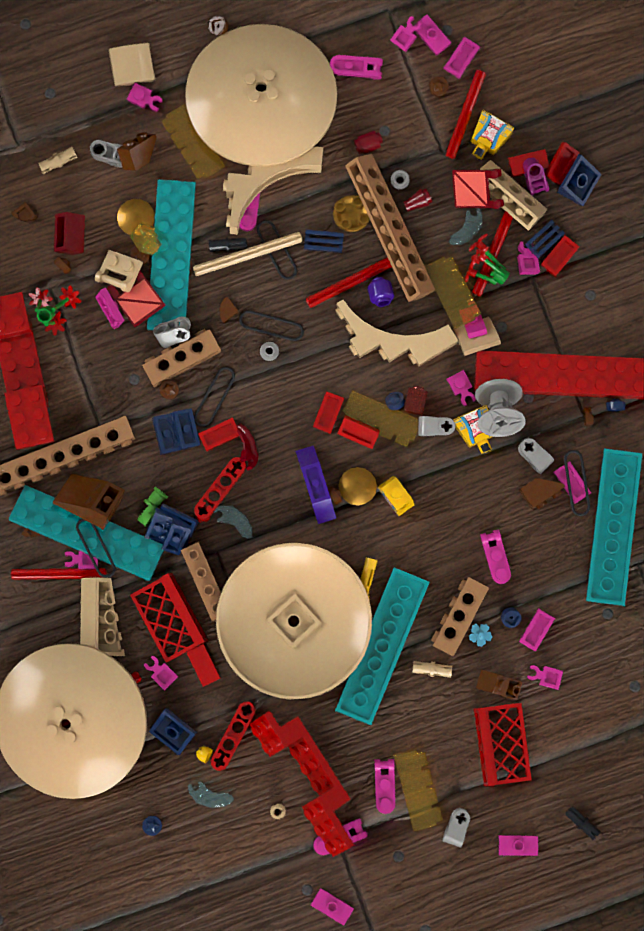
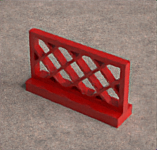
[130,573,208,663]
[474,703,532,786]

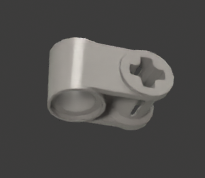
[90,140,123,167]
[153,316,191,348]
[418,416,455,436]
[518,438,554,474]
[442,808,470,848]

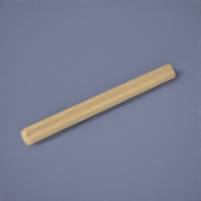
[193,232,302,276]

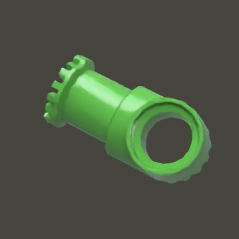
[137,486,168,527]

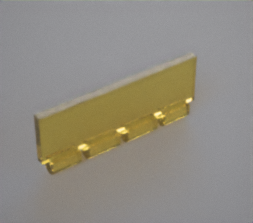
[162,104,225,179]
[425,257,481,329]
[343,391,418,447]
[394,750,443,831]

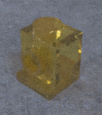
[130,223,162,255]

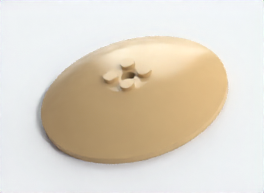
[186,24,337,166]
[216,543,372,699]
[0,643,147,799]

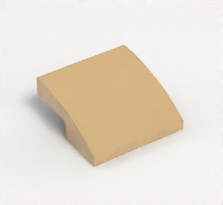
[109,43,155,86]
[453,317,501,356]

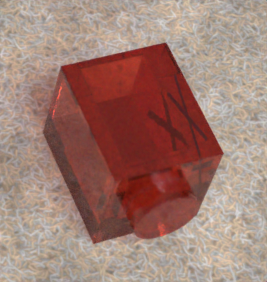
[404,386,428,416]

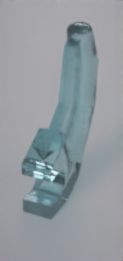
[449,208,482,245]
[214,506,252,539]
[188,781,234,808]

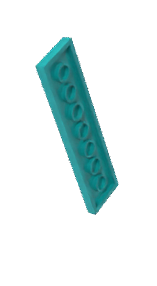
[147,180,196,333]
[586,449,643,606]
[9,485,164,581]
[335,567,430,725]

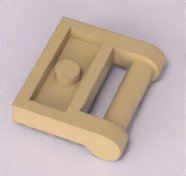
[95,250,143,293]

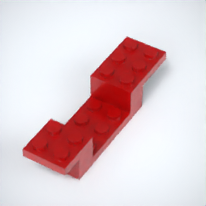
[0,292,55,450]
[249,711,354,857]

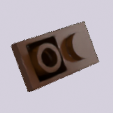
[117,132,157,171]
[519,478,565,509]
[476,670,522,701]

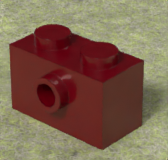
[54,212,85,255]

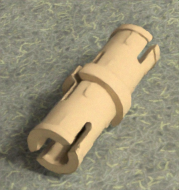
[38,147,78,174]
[412,661,452,678]
[270,804,286,819]

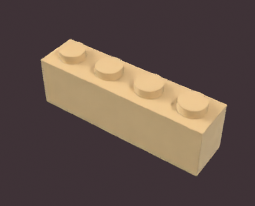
[80,578,125,656]

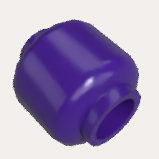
[368,277,394,307]

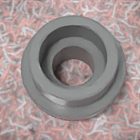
[391,170,410,189]
[260,342,279,361]

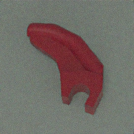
[237,423,259,471]

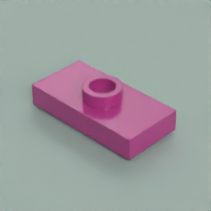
[413,15,451,56]
[444,37,480,79]
[95,288,124,329]
[459,306,487,339]
[553,461,591,504]
[519,609,555,652]
[499,835,538,856]
[311,888,354,925]

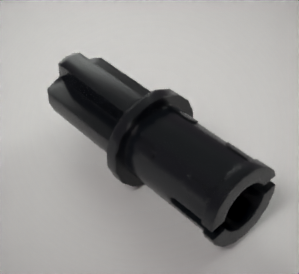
[209,237,247,252]
[565,806,601,840]

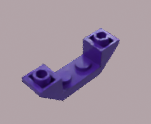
[295,445,336,524]

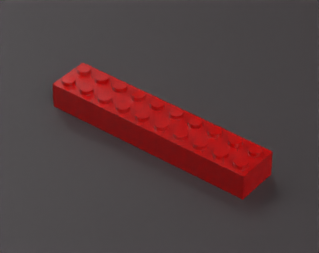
[474,351,644,400]

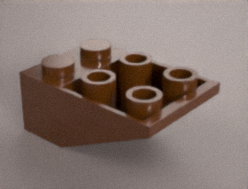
[53,474,125,530]

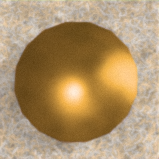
[333,195,370,232]
[117,199,155,237]
[339,467,377,505]

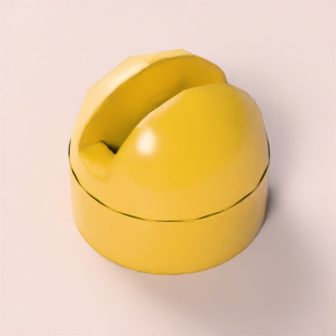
[196,746,213,763]

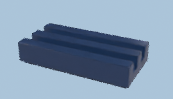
[525,220,565,258]
[304,230,344,253]

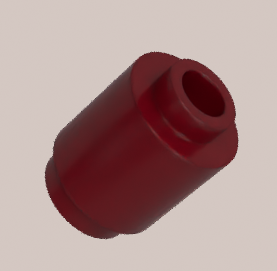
[353,130,383,154]

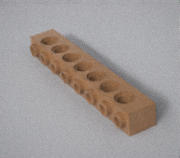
[345,154,435,302]
[0,416,135,496]

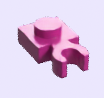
[390,16,422,52]
[127,83,163,112]
[517,242,540,275]
[446,370,476,407]
[65,551,98,569]
[144,656,178,690]
[527,665,563,690]

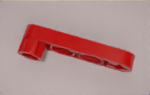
[194,457,246,523]
[211,701,256,771]

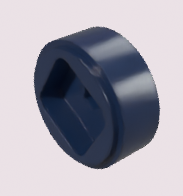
[385,392,405,410]
[606,398,626,411]
[501,607,521,628]
[142,816,162,836]

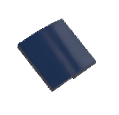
[152,408,200,455]
[144,508,191,555]

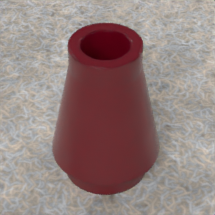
[403,188,433,212]

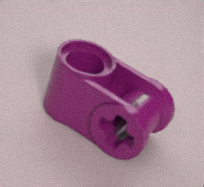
[523,157,549,196]

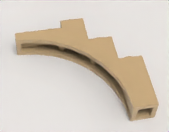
[223,147,323,235]
[335,300,458,367]

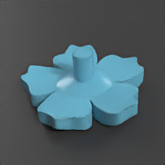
[469,624,492,647]

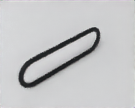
[256,220,297,280]
[239,310,304,341]
[194,367,235,427]
[564,450,590,516]
[76,519,116,578]

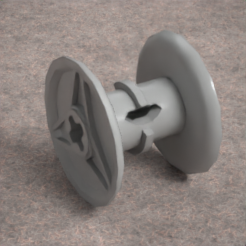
[475,379,526,437]

